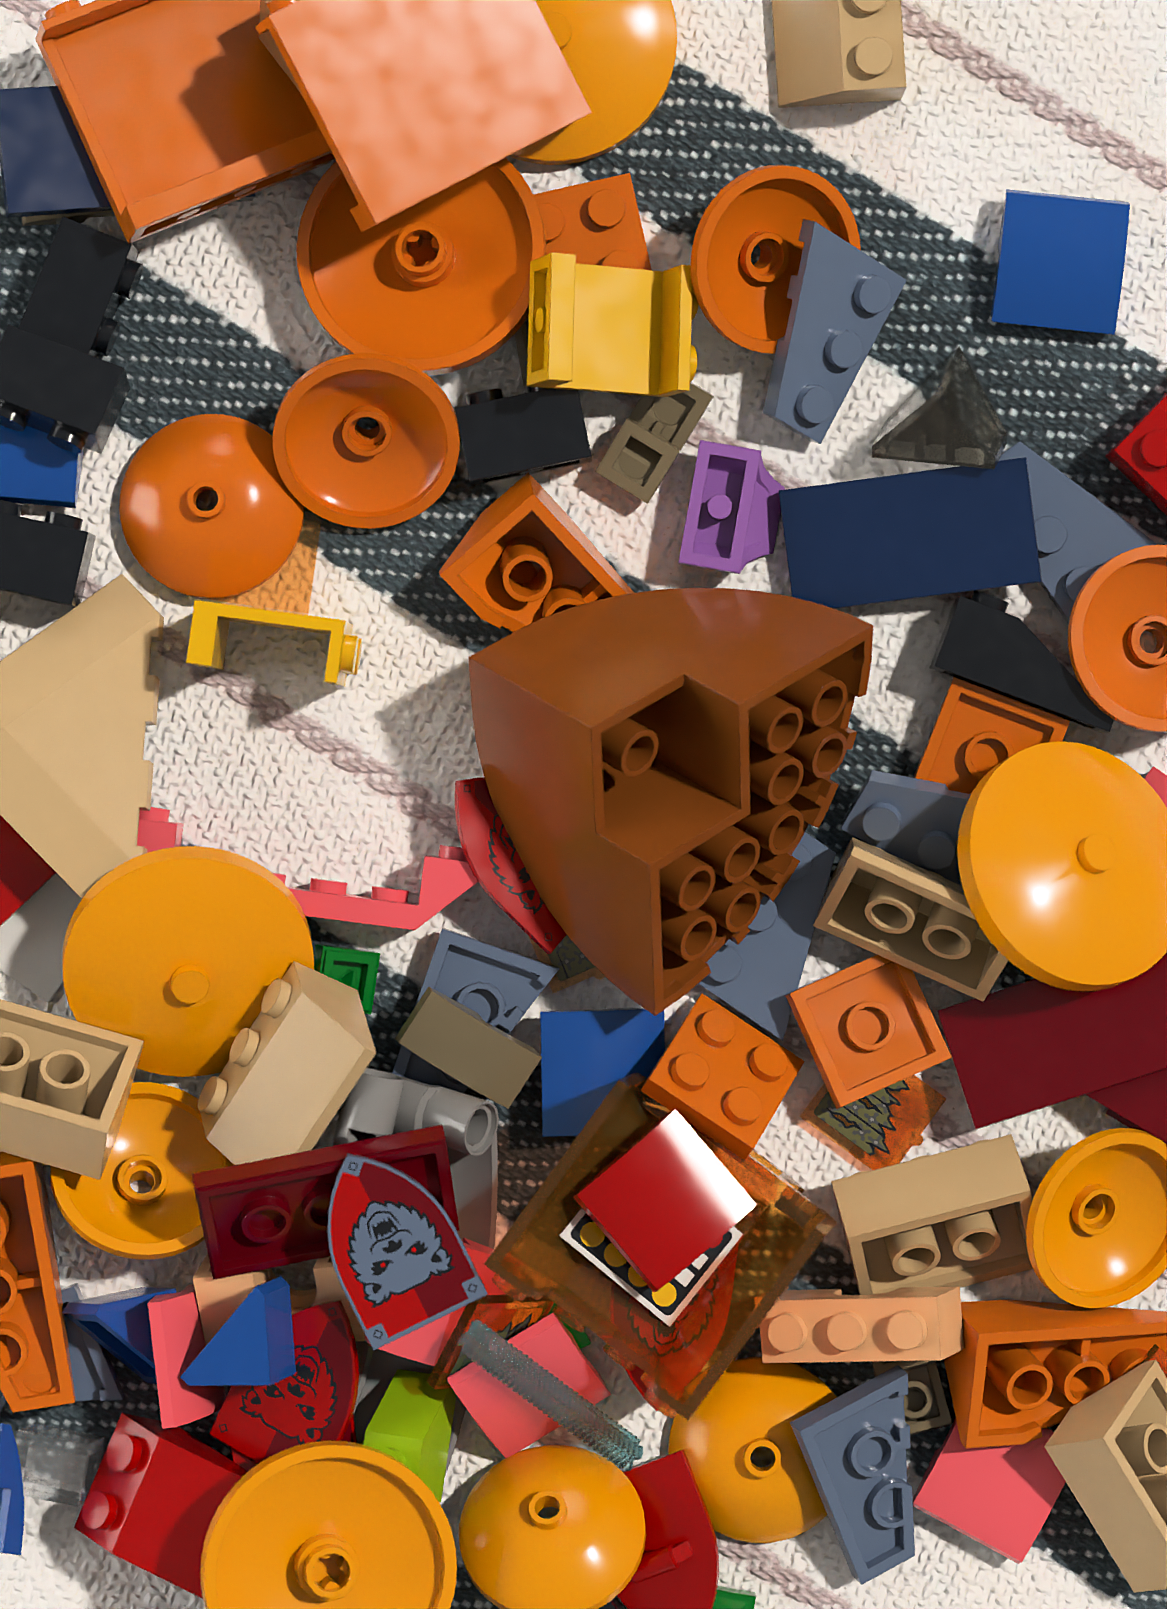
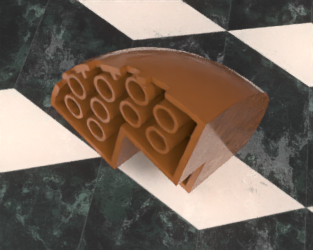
[468,588,873,1016]

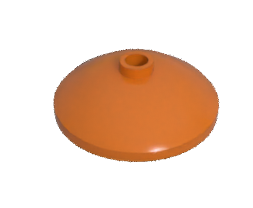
[691,165,861,354]
[272,353,460,529]
[119,414,305,599]
[1068,545,1167,732]

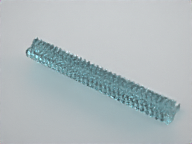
[457,1320,643,1472]

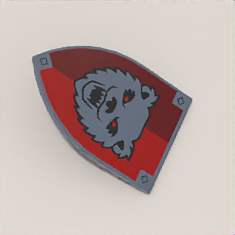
[327,1154,488,1350]

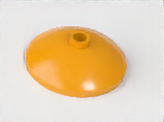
[50,1082,234,1260]
[1026,1128,1167,1308]
[668,1357,837,1543]
[458,1445,646,1609]

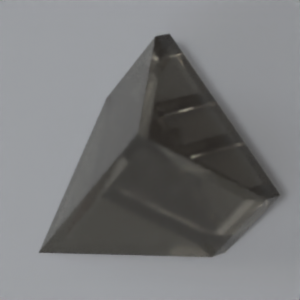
[872,346,1007,469]

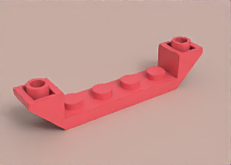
[137,807,478,930]

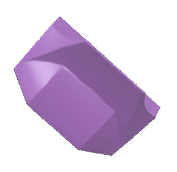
[678,440,785,574]

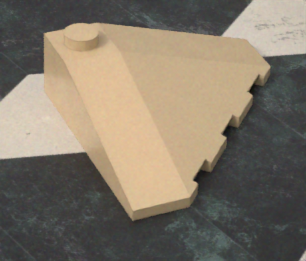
[0,574,164,899]

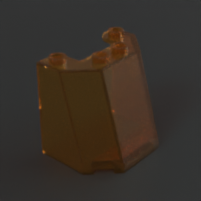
[484,1072,837,1420]

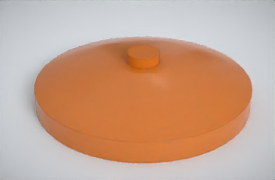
[296,158,547,376]

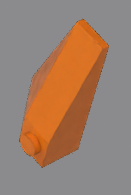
[439,472,634,632]
[0,1151,76,1413]
[944,1299,1167,1449]

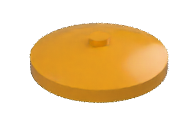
[509,0,677,165]
[957,741,1167,991]
[62,846,314,1077]
[200,1441,457,1609]

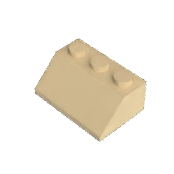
[771,0,907,108]
[813,837,1009,1002]
[198,961,376,1165]
[0,999,144,1180]
[831,1134,1033,1295]
[1044,1360,1167,1593]

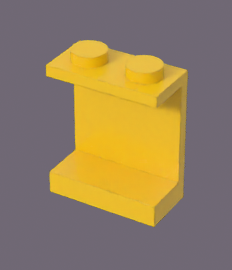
[526,252,699,397]
[186,600,362,686]

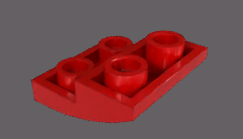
[573,1109,757,1292]

